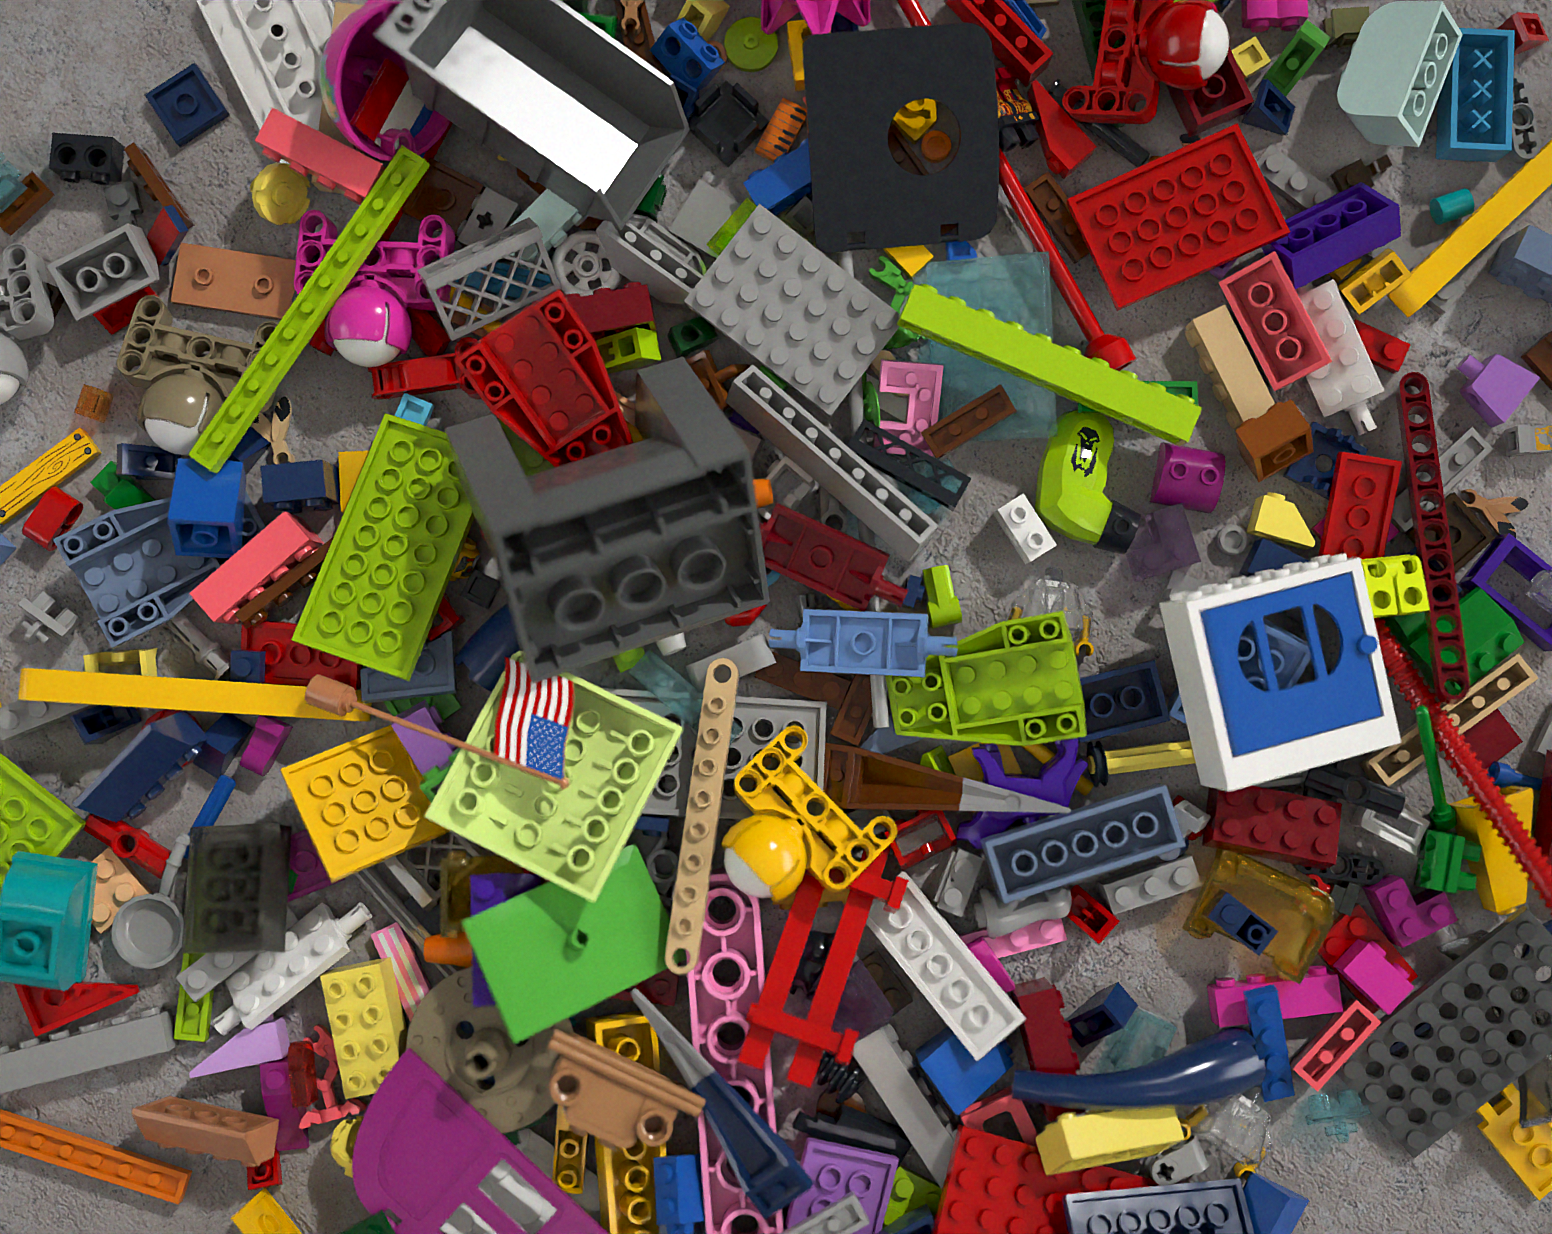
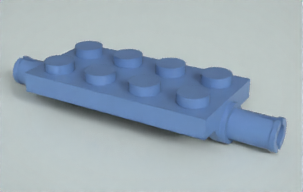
[769,609,958,677]

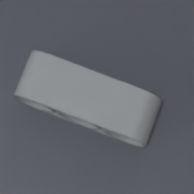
[685,634,776,694]

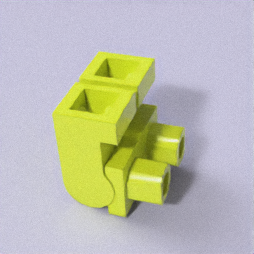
[1361,554,1430,618]

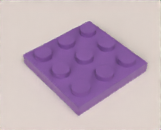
[784,1137,899,1234]

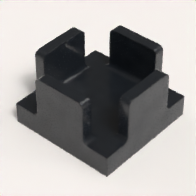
[687,80,770,167]

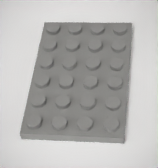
[684,204,900,417]

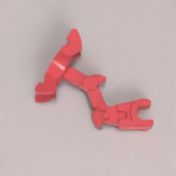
[299,1024,367,1129]

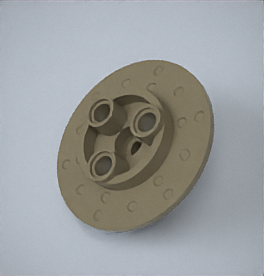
[406,966,573,1133]

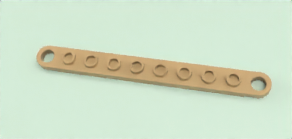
[665,658,739,974]

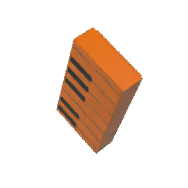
[755,97,807,163]

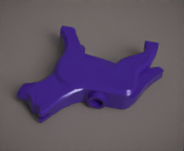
[956,738,1088,856]

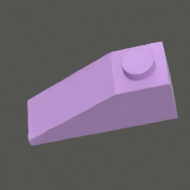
[189,1013,291,1078]

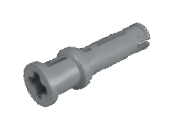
[165,612,231,681]

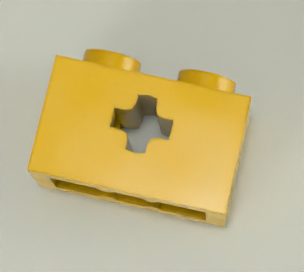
[1337,248,1412,315]

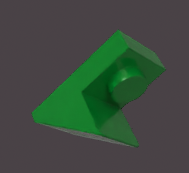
[90,461,156,510]

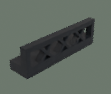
[846,419,972,511]

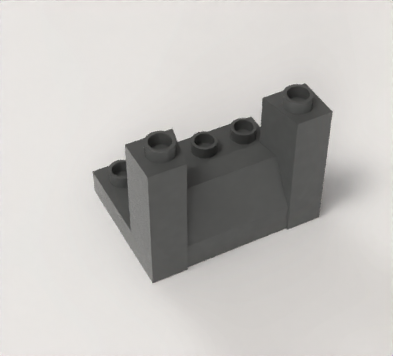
[445,357,770,683]

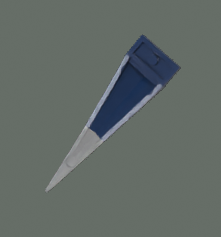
[631,988,814,1219]

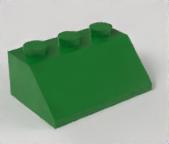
[1406,586,1525,695]

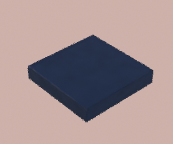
[145,62,230,147]

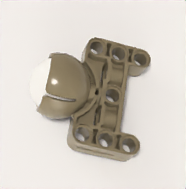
[117,295,279,455]

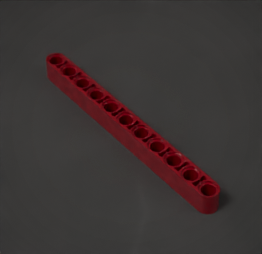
[1396,372,1470,705]

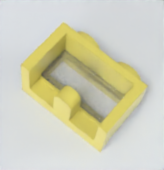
[83,648,157,676]

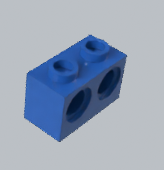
[650,17,725,91]

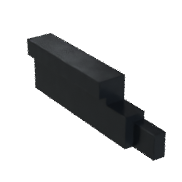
[792,1103,912,1170]

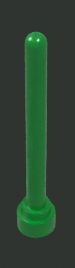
[1415,705,1457,831]

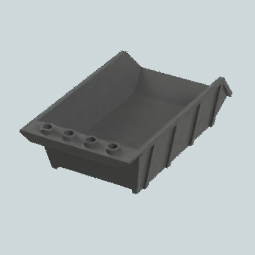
[374,0,690,230]

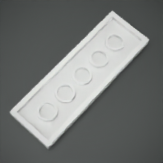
[866,872,1026,1061]

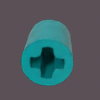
[1429,188,1475,225]

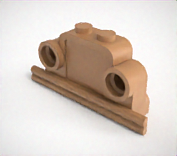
[547,1029,706,1150]

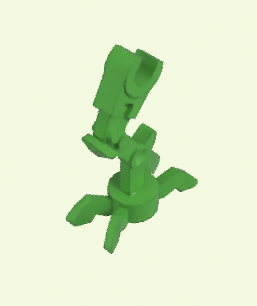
[869,255,928,350]

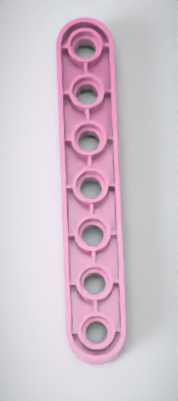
[686,868,784,1234]

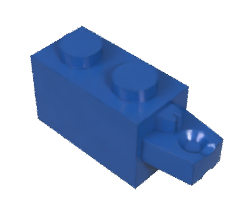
[653,1154,705,1234]

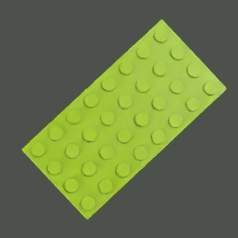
[291,413,475,681]

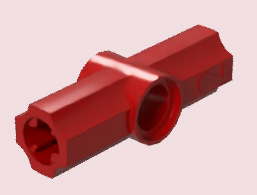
[84,814,171,879]

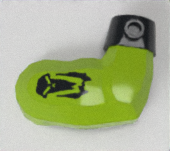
[1035,409,1141,555]

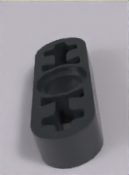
[1292,851,1384,885]

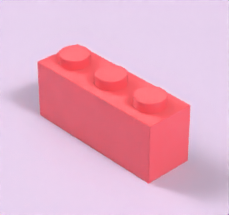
[1290,998,1381,1092]

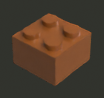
[1235,399,1314,483]

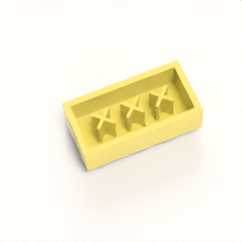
[320,957,408,1099]
[1035,1108,1185,1176]

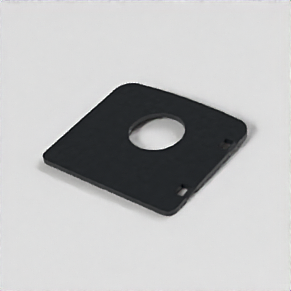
[802,23,999,253]

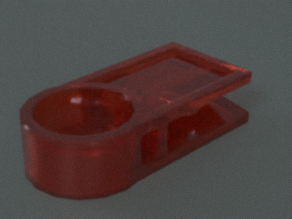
[288,1040,318,1108]

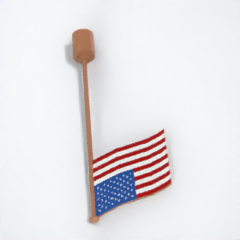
[305,657,575,789]

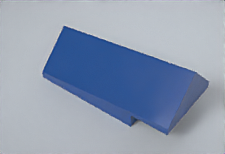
[1243,1171,1309,1234]

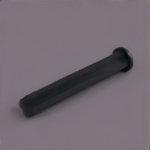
[1048,79,1150,167]

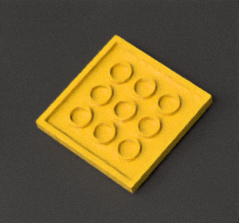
[280,725,450,883]

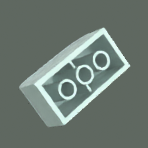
[1337,1,1463,147]

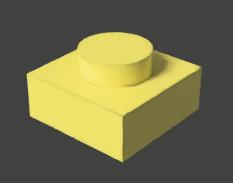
[1231,36,1271,80]

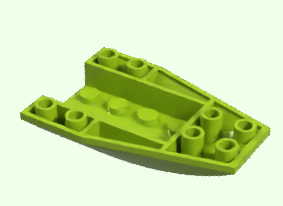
[885,611,1086,746]

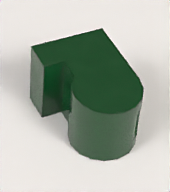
[667,316,719,358]

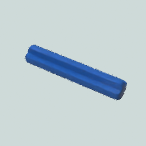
[183,775,236,860]

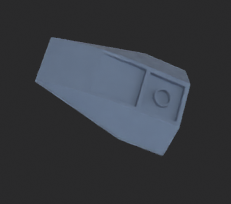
[53,491,266,649]

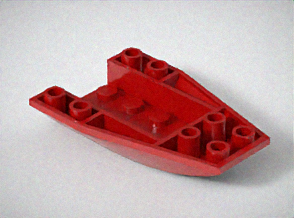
[454,289,634,468]

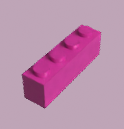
[1207,965,1343,1027]

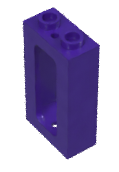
[1459,533,1552,651]

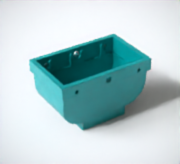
[0,851,98,991]

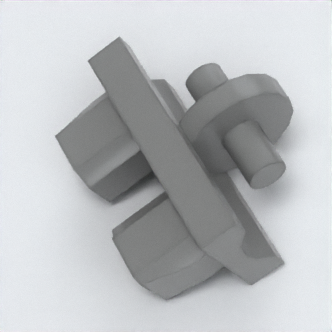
[18,591,80,646]

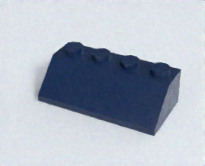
[72,710,209,823]

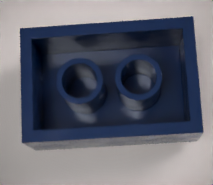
[1078,660,1171,743]

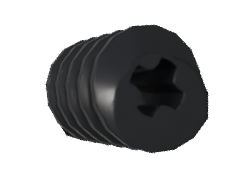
[815,1050,868,1104]

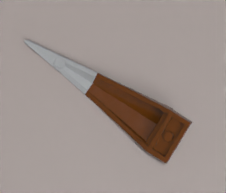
[823,743,1072,813]

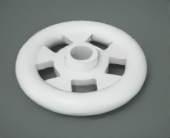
[552,230,623,296]

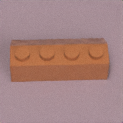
[132,1096,279,1167]

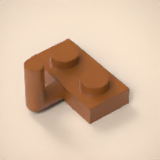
[686,350,750,411]

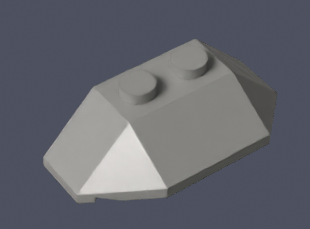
[596,214,707,304]

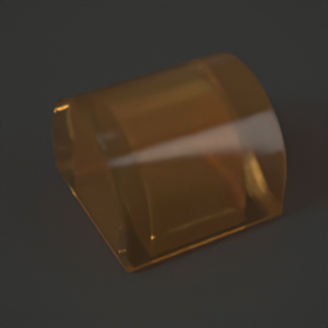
[74,384,114,423]

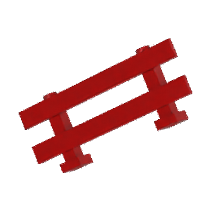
[738,833,909,1088]

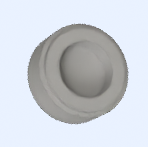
[1215,525,1248,556]

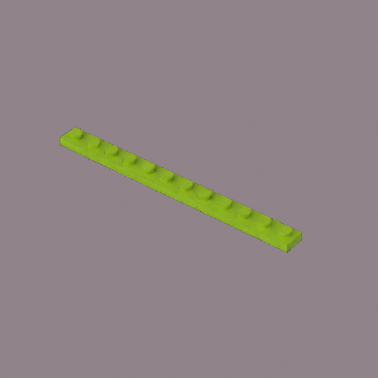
[188,146,430,474]

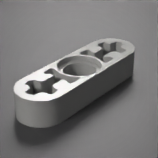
[1508,74,1541,163]

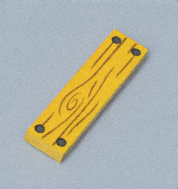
[0,427,102,525]

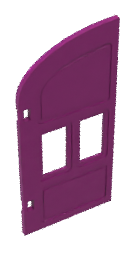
[352,1047,609,1234]

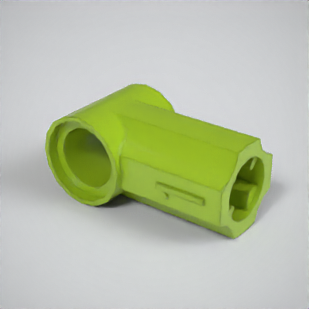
[922,565,962,629]

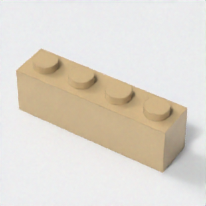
[1185,304,1275,430]

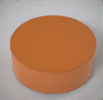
[920,130,951,163]

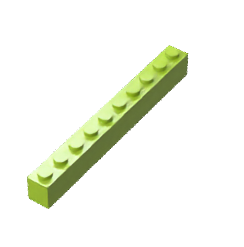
[896,284,1202,446]

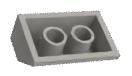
[47,223,159,321]

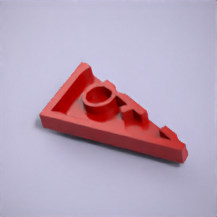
[13,981,140,1037]

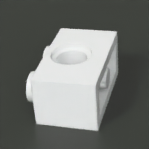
[993,493,1057,564]

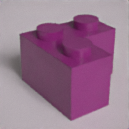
[1362,874,1458,948]

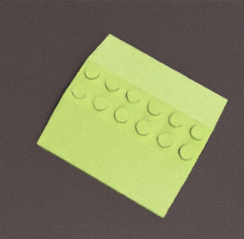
[424,651,684,903]

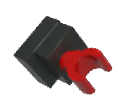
[1301,874,1361,916]

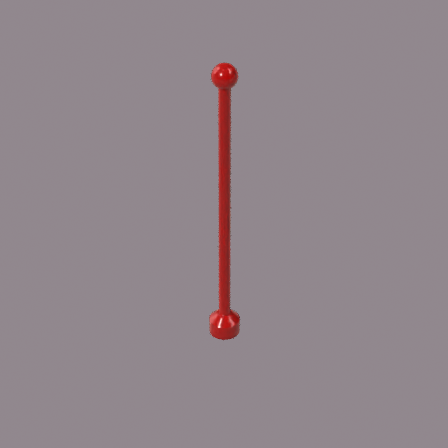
[897,0,1137,371]

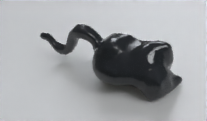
[789,930,836,995]

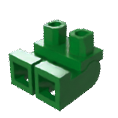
[1414,828,1482,893]

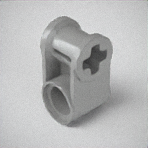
[1144,1134,1209,1186]

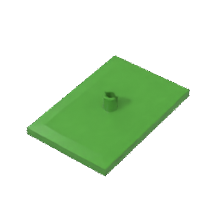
[460,843,687,1043]

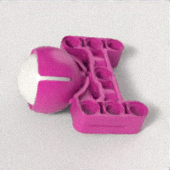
[294,210,455,367]

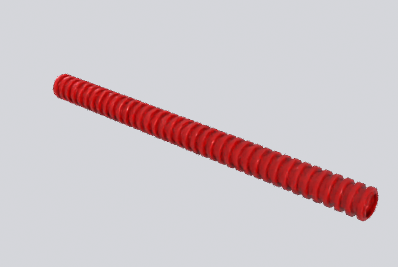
[1374,618,1552,916]

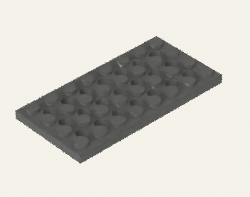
[1335,905,1552,1158]

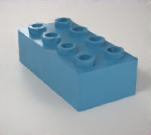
[1436,28,1515,162]

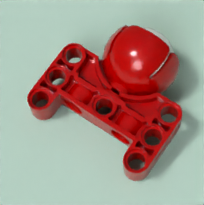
[1062,0,1229,124]

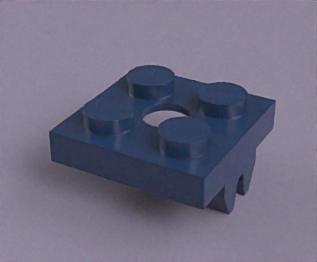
[1283,421,1368,500]

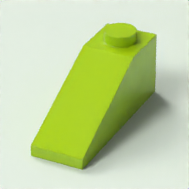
[595,327,661,374]

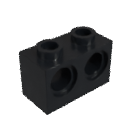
[49,132,125,185]

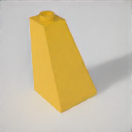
[1449,786,1533,915]

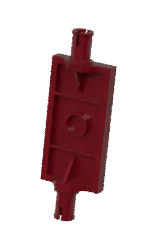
[759,503,909,612]

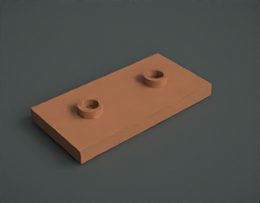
[170,243,296,320]

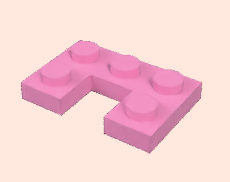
[872,359,944,457]

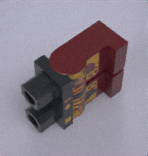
[995,66,1040,152]

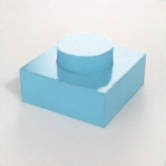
[394,393,435,426]

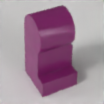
[240,715,293,777]

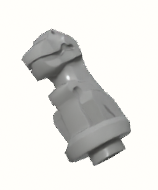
[973,886,1072,939]

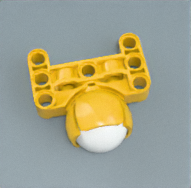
[721,726,897,901]

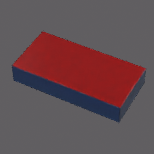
[146,205,189,266]

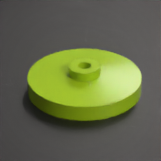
[724,17,778,72]

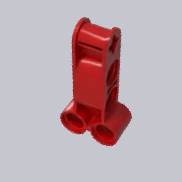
[368,337,482,400]

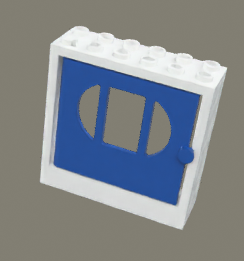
[1159,553,1401,791]

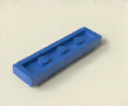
[1243,984,1295,1102]

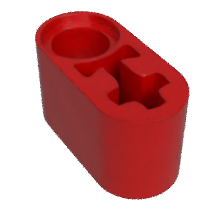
[22,486,84,551]

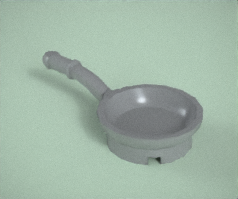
[111,833,190,969]

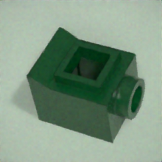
[633,173,667,222]

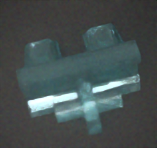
[1305,1089,1370,1144]

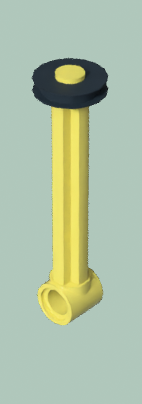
[1087,740,1272,788]

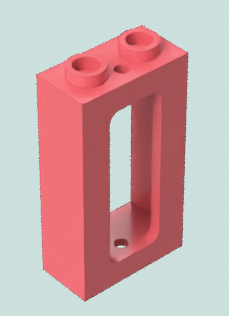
[959,1084,1038,1147]

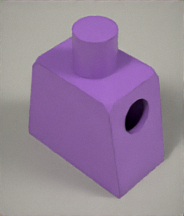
[1457,354,1540,428]

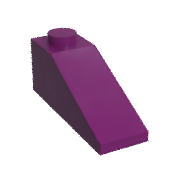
[259,1054,310,1151]

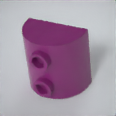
[1150,442,1226,514]

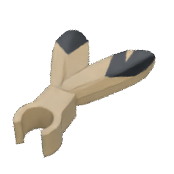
[251,397,295,464]

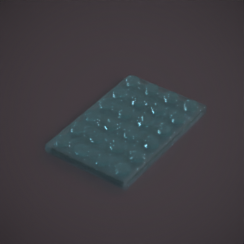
[926,251,1058,443]

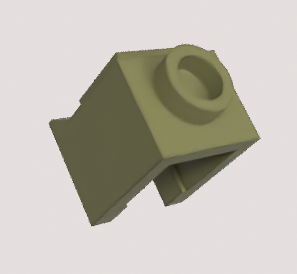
[1323,6,1370,50]

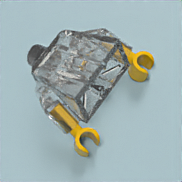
[1006,567,1094,656]
[1178,1086,1273,1181]

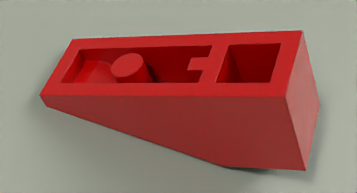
[1027,80,1096,180]

